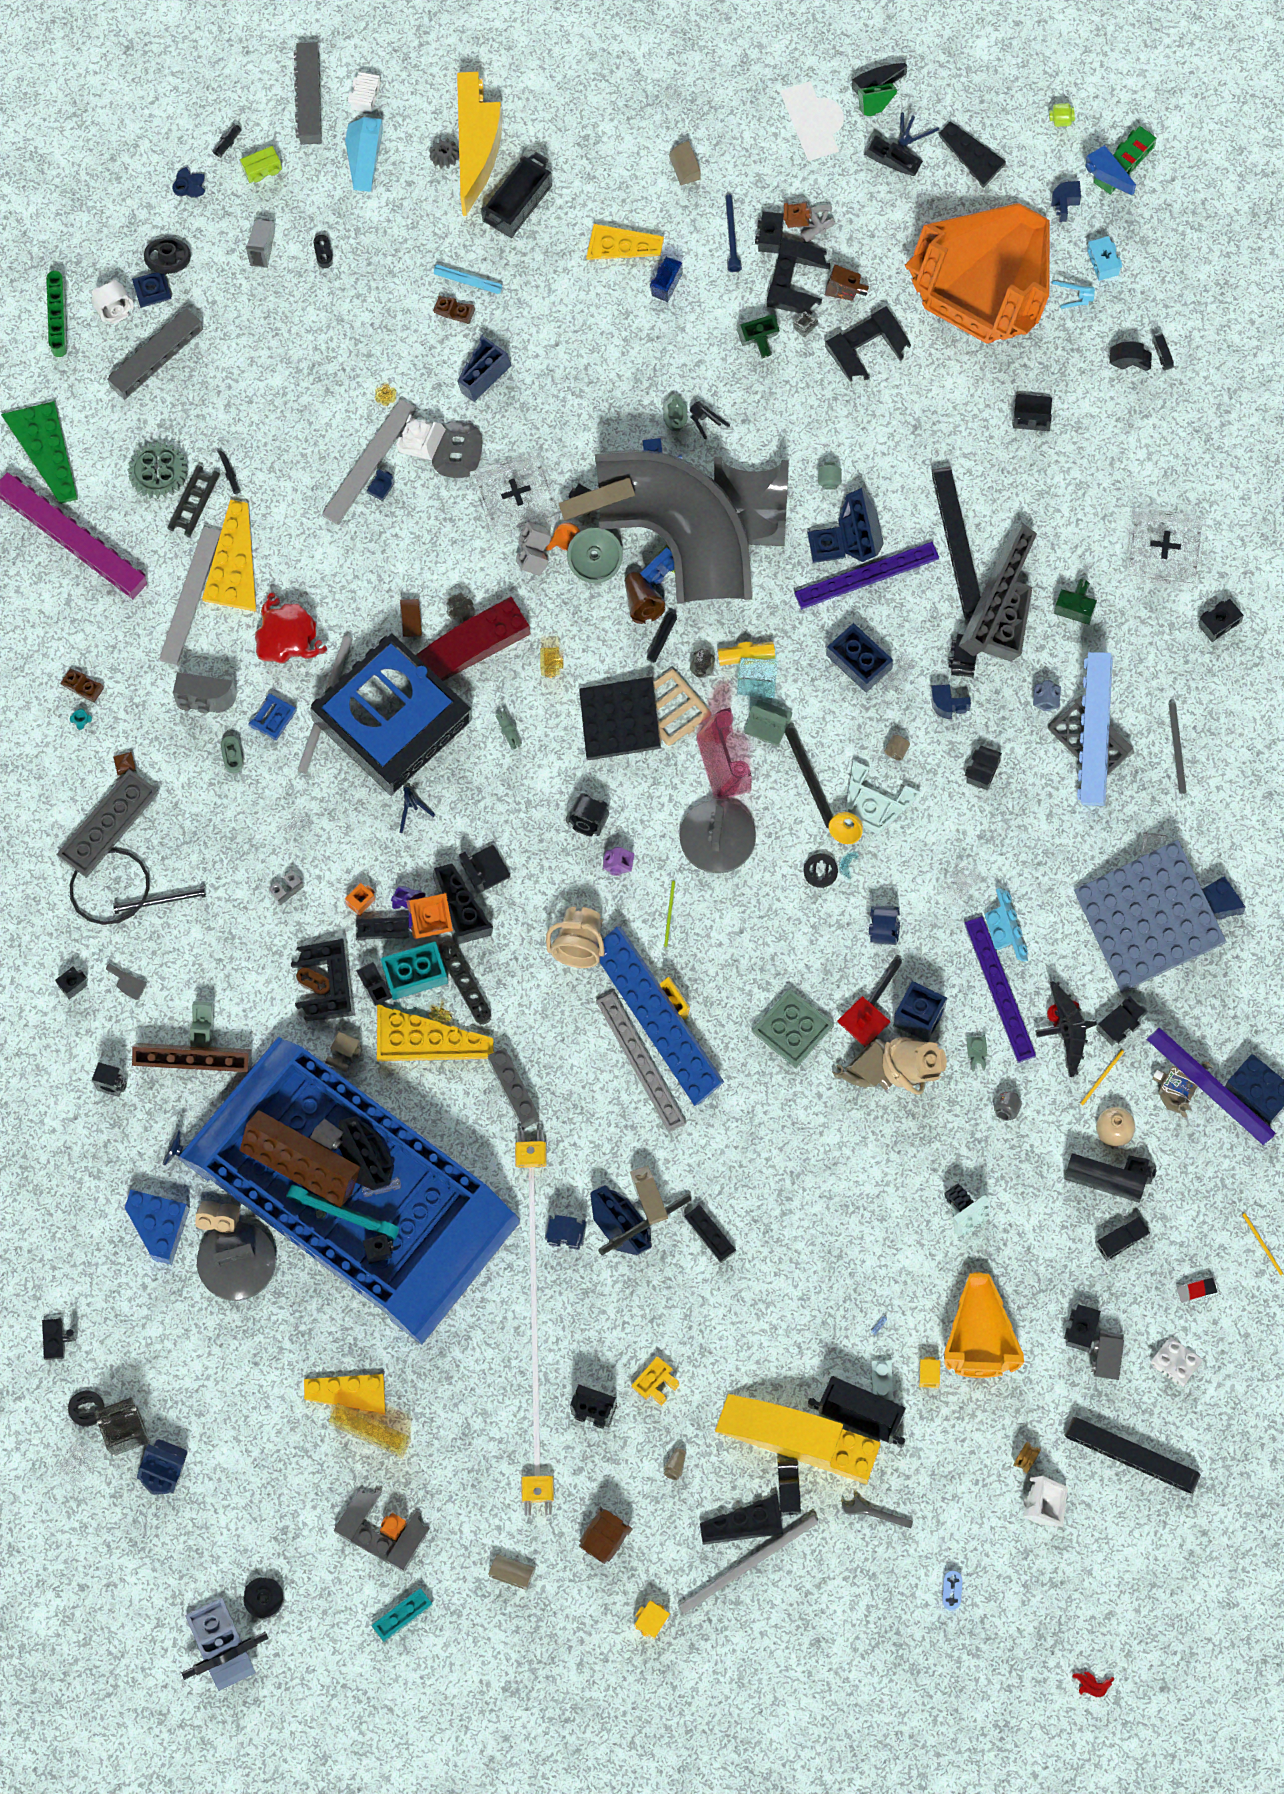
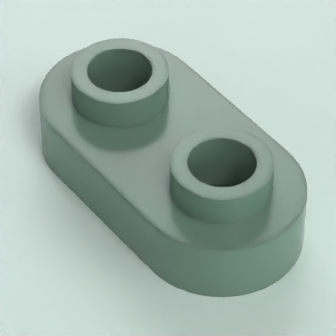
[220,736,243,773]

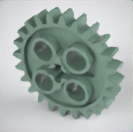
[127,442,188,499]

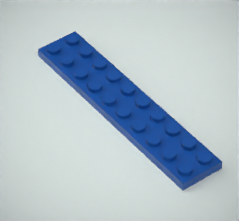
[600,926,724,1106]

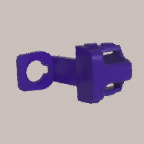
[391,886,426,931]

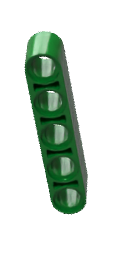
[46,270,68,357]

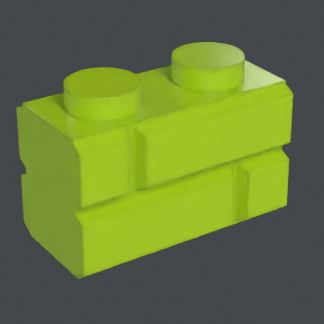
[239,146,282,183]

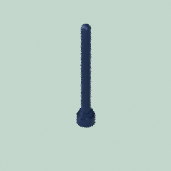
[725,194,742,272]

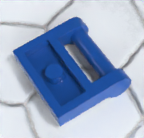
[248,694,297,741]

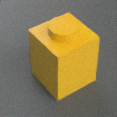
[919,1357,940,1388]

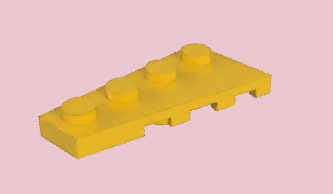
[586,224,664,260]
[304,1374,386,1415]

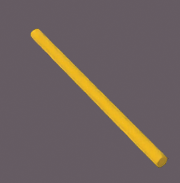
[1080,1050,1124,1105]
[1242,1213,1284,1276]

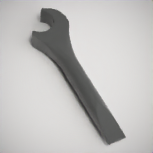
[841,1497,913,1529]

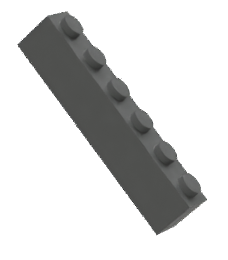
[293,42,322,145]
[107,308,203,400]

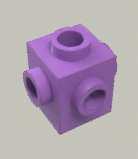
[602,847,634,876]

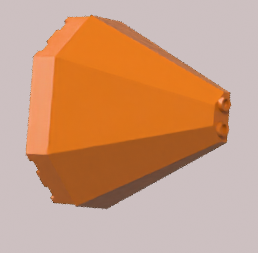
[905,203,1050,344]

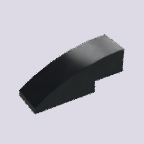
[852,63,907,95]
[864,135,923,176]

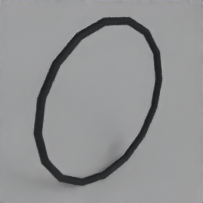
[69,849,150,925]

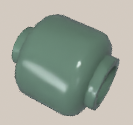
[818,462,842,490]

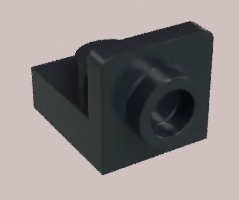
[1124,1155,1157,1184]

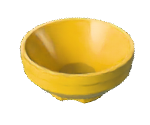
[829,812,863,845]

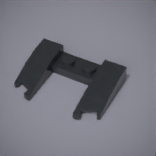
[767,237,831,315]
[825,306,911,382]
[291,939,355,1021]

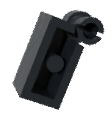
[948,633,977,678]
[1096,995,1148,1046]

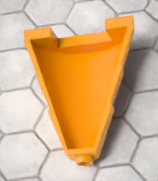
[944,1272,1024,1378]

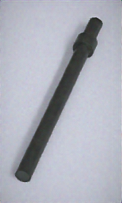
[598,1194,691,1255]

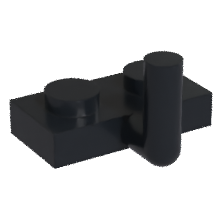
[42,1318,77,1360]

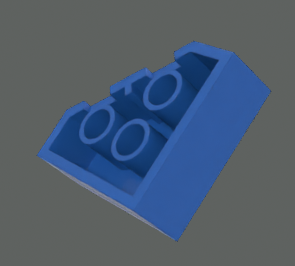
[124,1189,190,1265]

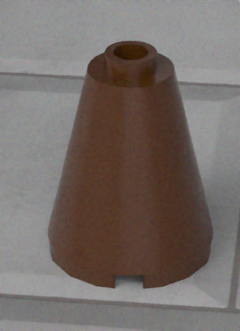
[624,572,666,624]

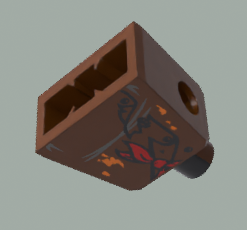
[824,264,869,301]

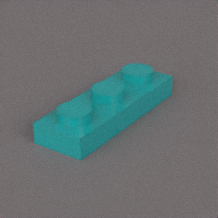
[371,1588,433,1642]

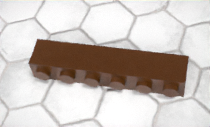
[132,1043,252,1072]

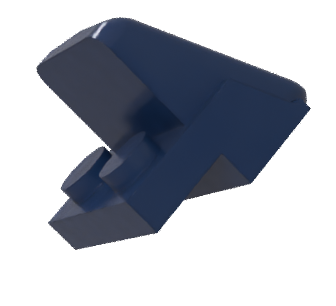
[137,1439,188,1495]

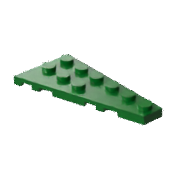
[1,401,78,504]

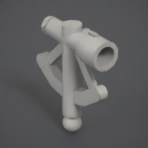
[797,200,835,242]

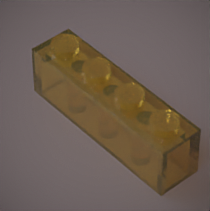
[328,1403,411,1459]

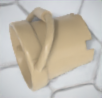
[546,907,605,968]
[882,1037,947,1095]

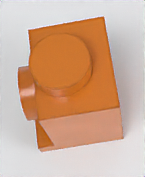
[344,883,376,917]
[380,1512,407,1542]

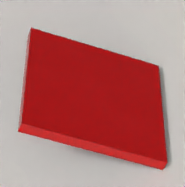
[837,996,891,1047]

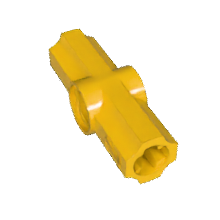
[717,642,775,666]

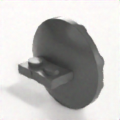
[680,800,756,873]
[197,1223,276,1301]

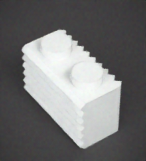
[348,72,381,114]

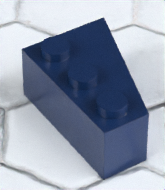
[457,335,512,402]
[1202,876,1246,919]

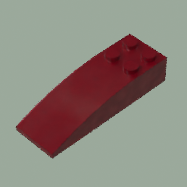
[416,596,531,681]

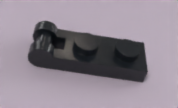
[355,917,409,941]

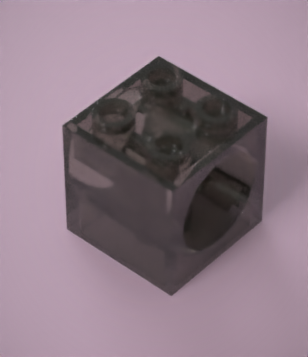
[94,1397,150,1457]

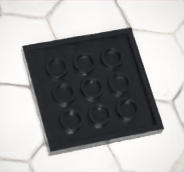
[579,676,662,760]

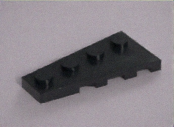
[939,121,1006,188]
[700,1493,783,1545]

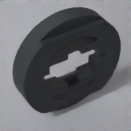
[804,853,838,888]
[68,1390,105,1427]

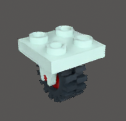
[944,1184,990,1237]

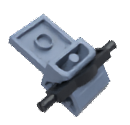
[181,1598,269,1691]

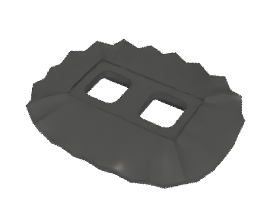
[432,421,482,478]

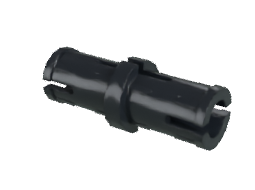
[212,123,242,158]

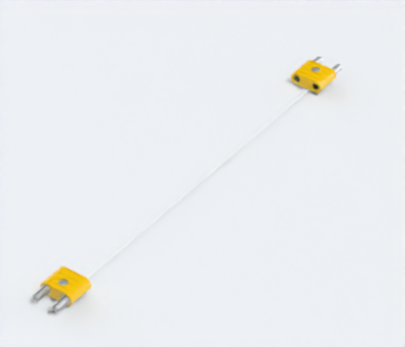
[515,1129,554,1516]

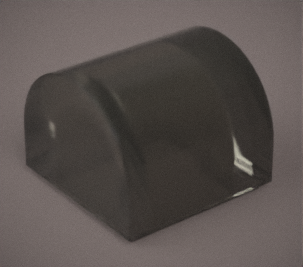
[793,311,819,337]

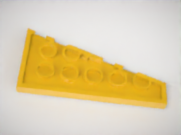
[202,500,257,612]
[377,1005,494,1062]

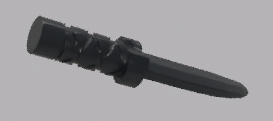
[217,449,241,494]

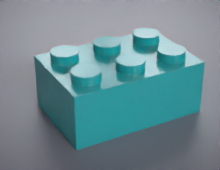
[380,941,448,1000]

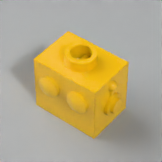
[634,1601,670,1639]

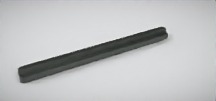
[785,727,833,829]

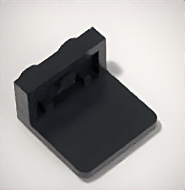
[1013,394,1052,432]

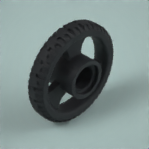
[144,237,191,274]

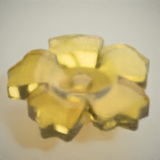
[429,1006,452,1023]

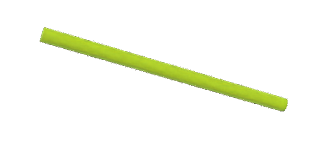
[664,881,675,947]

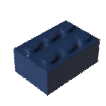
[826,623,893,693]
[1225,1054,1284,1125]

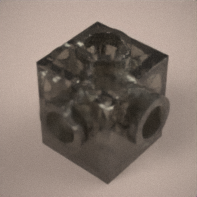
[446,592,476,625]

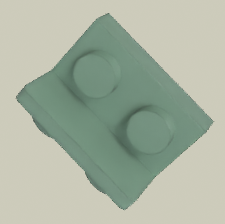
[744,700,792,746]

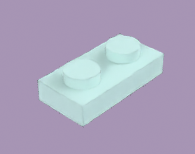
[871,1361,893,1402]

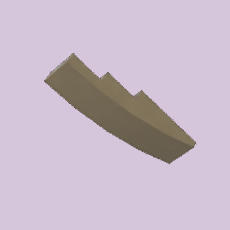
[558,478,635,521]

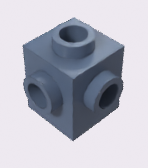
[1033,680,1061,711]

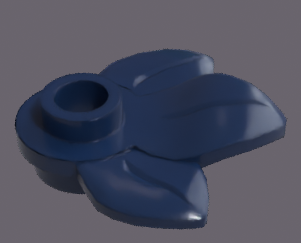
[172,167,205,198]

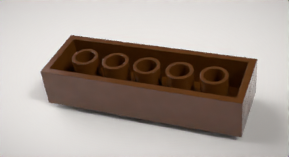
[239,1111,360,1207]

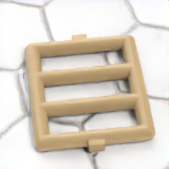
[654,669,711,746]

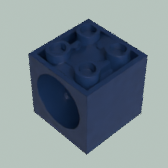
[893,981,947,1042]

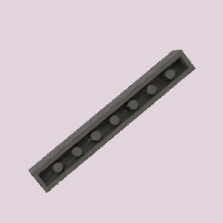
[959,523,1037,656]

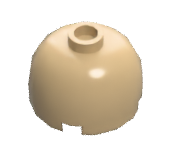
[1096,1107,1136,1147]

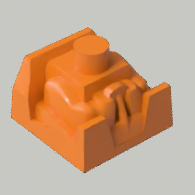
[406,893,453,939]

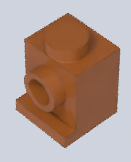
[784,203,812,228]

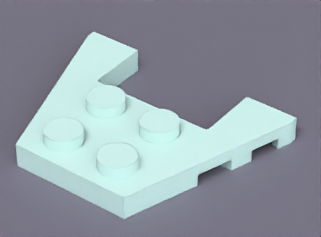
[845,761,921,835]

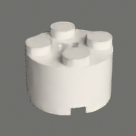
[91,280,134,324]

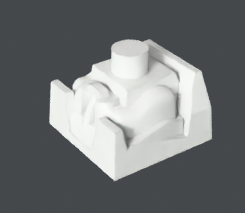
[396,415,446,460]
[1023,1476,1068,1527]

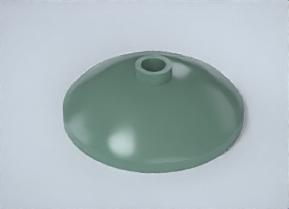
[567,527,623,583]

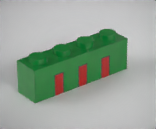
[1094,126,1157,195]

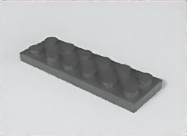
[56,769,159,878]

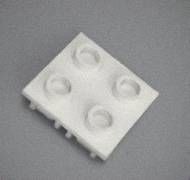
[1151,1337,1203,1387]

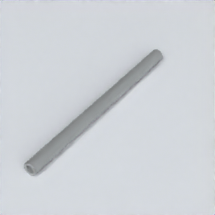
[298,636,353,774]
[678,1515,818,1614]

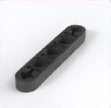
[438,941,491,1025]

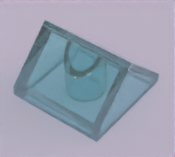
[737,657,779,699]

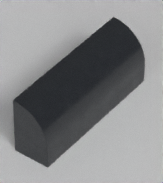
[1064,1153,1148,1203]

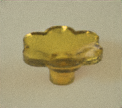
[375,384,396,406]

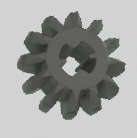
[429,138,459,169]

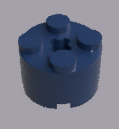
[869,905,900,945]
[544,1215,587,1250]

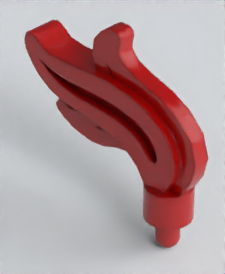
[1072,1671,1115,1697]

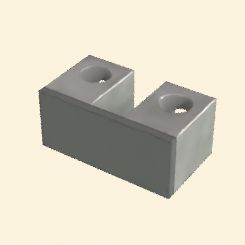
[268,871,304,906]

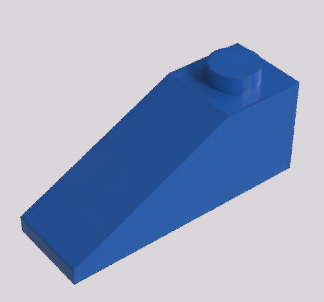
[1085,145,1136,195]

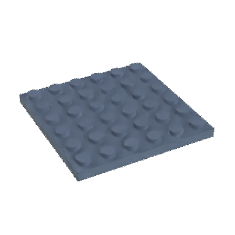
[1074,840,1227,993]

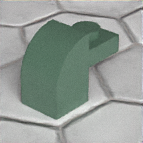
[190,1001,214,1047]

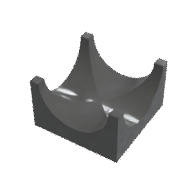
[714,457,789,547]

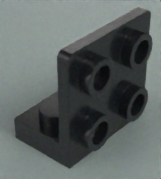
[459,845,511,894]

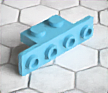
[984,888,1028,962]

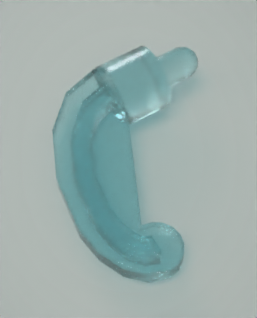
[839,853,859,879]

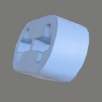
[942,1571,962,1611]

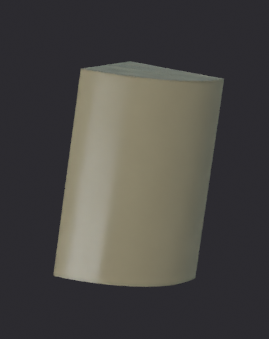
[669,141,701,186]
[488,1554,536,1591]

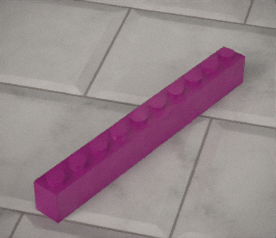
[0,472,147,600]

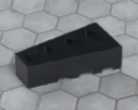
[433,863,493,945]

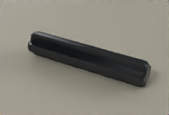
[647,612,677,663]

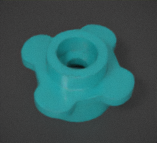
[69,708,92,730]

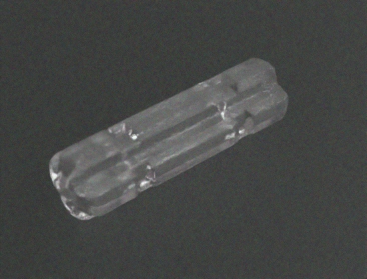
[362,1177,401,1197]

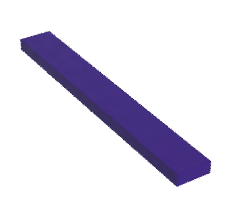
[794,542,939,610]
[964,916,1036,1063]
[1146,1028,1276,1145]

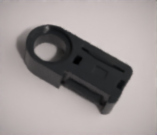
[1152,333,1174,371]

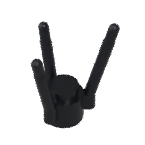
[690,401,730,440]

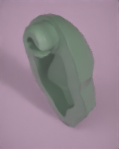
[663,394,688,431]

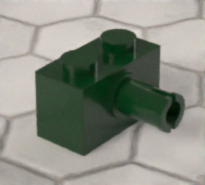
[736,314,780,358]
[1054,579,1097,625]

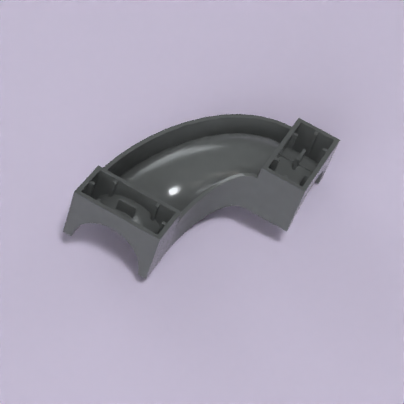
[595,450,753,604]

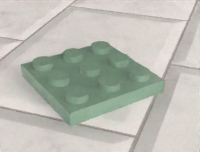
[752,989,834,1069]

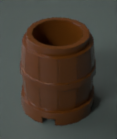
[579,1506,633,1564]

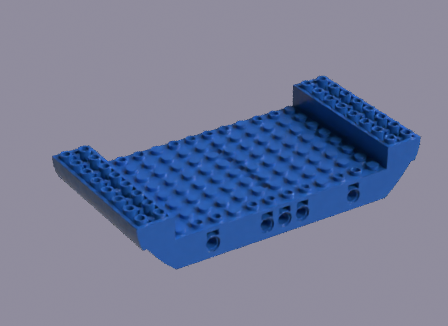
[177,1037,520,1345]

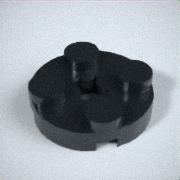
[243,1577,285,1620]

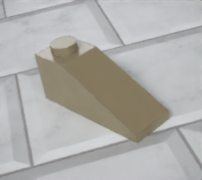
[630,1165,668,1225]

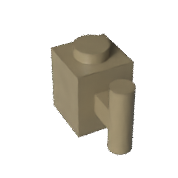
[325,1032,362,1072]

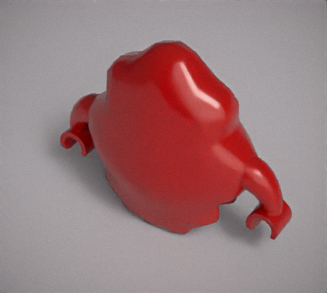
[255,593,327,664]

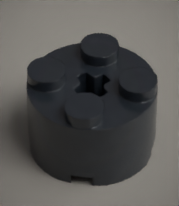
[565,793,609,837]

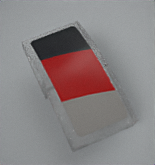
[1174,1275,1221,1306]

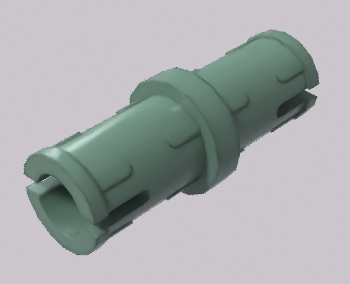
[495,711,522,750]

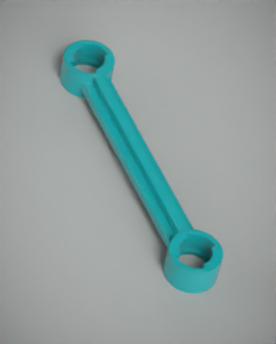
[286,1185,400,1240]

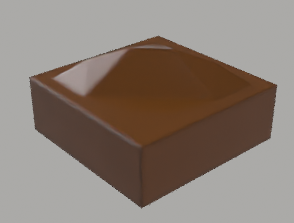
[113,752,136,776]

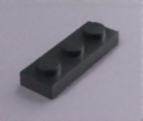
[684,1205,736,1264]

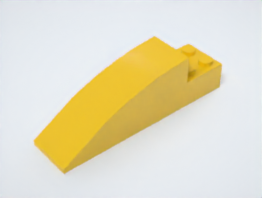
[457,72,503,216]
[715,1394,881,1485]

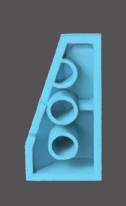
[345,117,383,192]

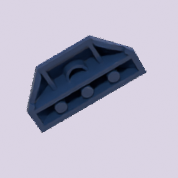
[838,488,884,562]
[590,1185,652,1256]

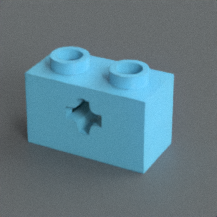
[1087,236,1122,281]

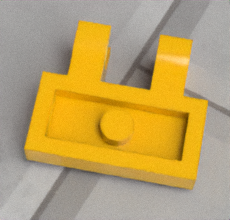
[631,1356,680,1406]

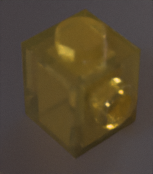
[540,647,564,678]

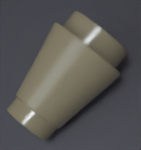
[663,1448,686,1480]

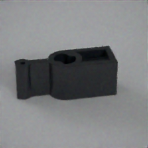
[1096,1216,1150,1262]
[777,1461,801,1516]

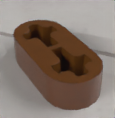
[296,968,330,995]

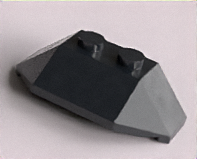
[339,1116,394,1190]

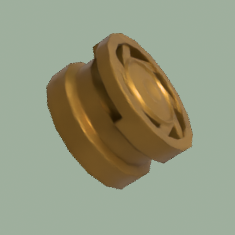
[1013,1441,1041,1474]

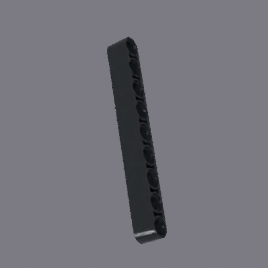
[932,466,981,619]

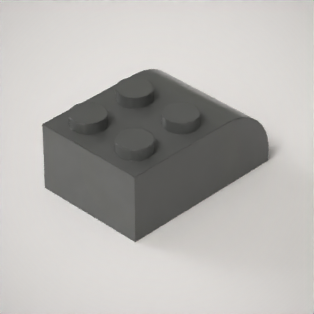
[173,672,237,714]

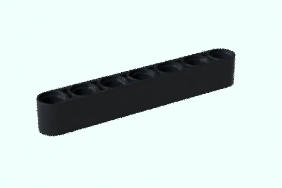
[1064,1417,1201,1494]

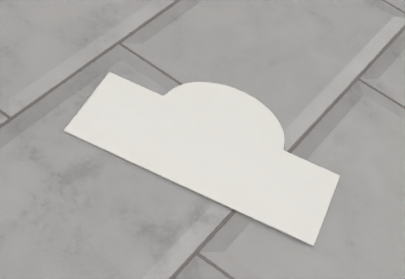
[780,81,844,161]

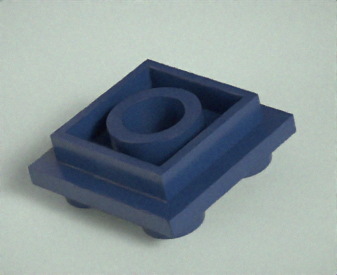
[132,272,172,308]
[807,527,846,563]

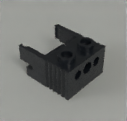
[570,1384,617,1429]

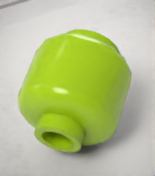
[1049,103,1075,127]

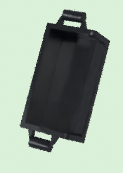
[481,152,552,239]
[808,1376,906,1448]

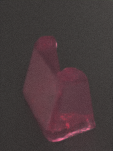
[696,707,752,799]

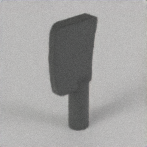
[106,963,147,1000]

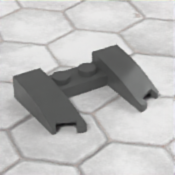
[333,1489,430,1573]

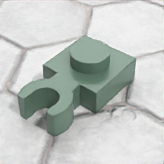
[966,1037,988,1071]

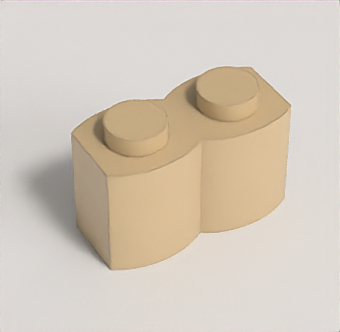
[195,1201,240,1233]

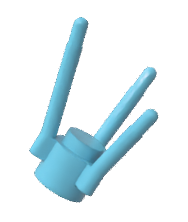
[1052,281,1095,309]

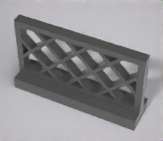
[1048,696,1134,776]

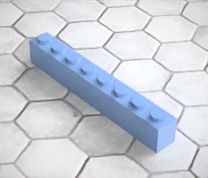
[1077,652,1113,806]

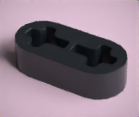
[313,235,333,268]

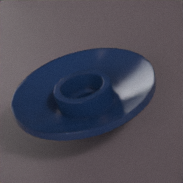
[163,1129,184,1166]

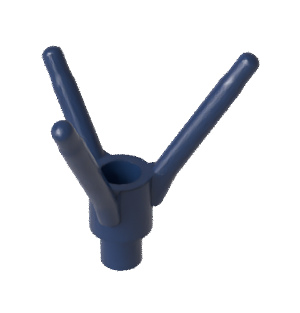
[898,112,939,149]
[399,787,435,833]

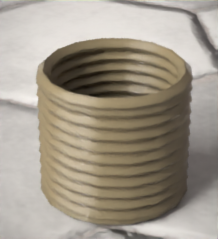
[884,735,910,761]

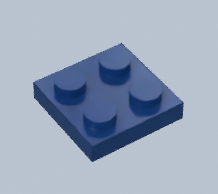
[640,547,675,587]

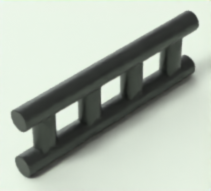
[167,465,220,537]

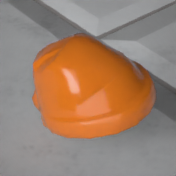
[546,523,580,551]

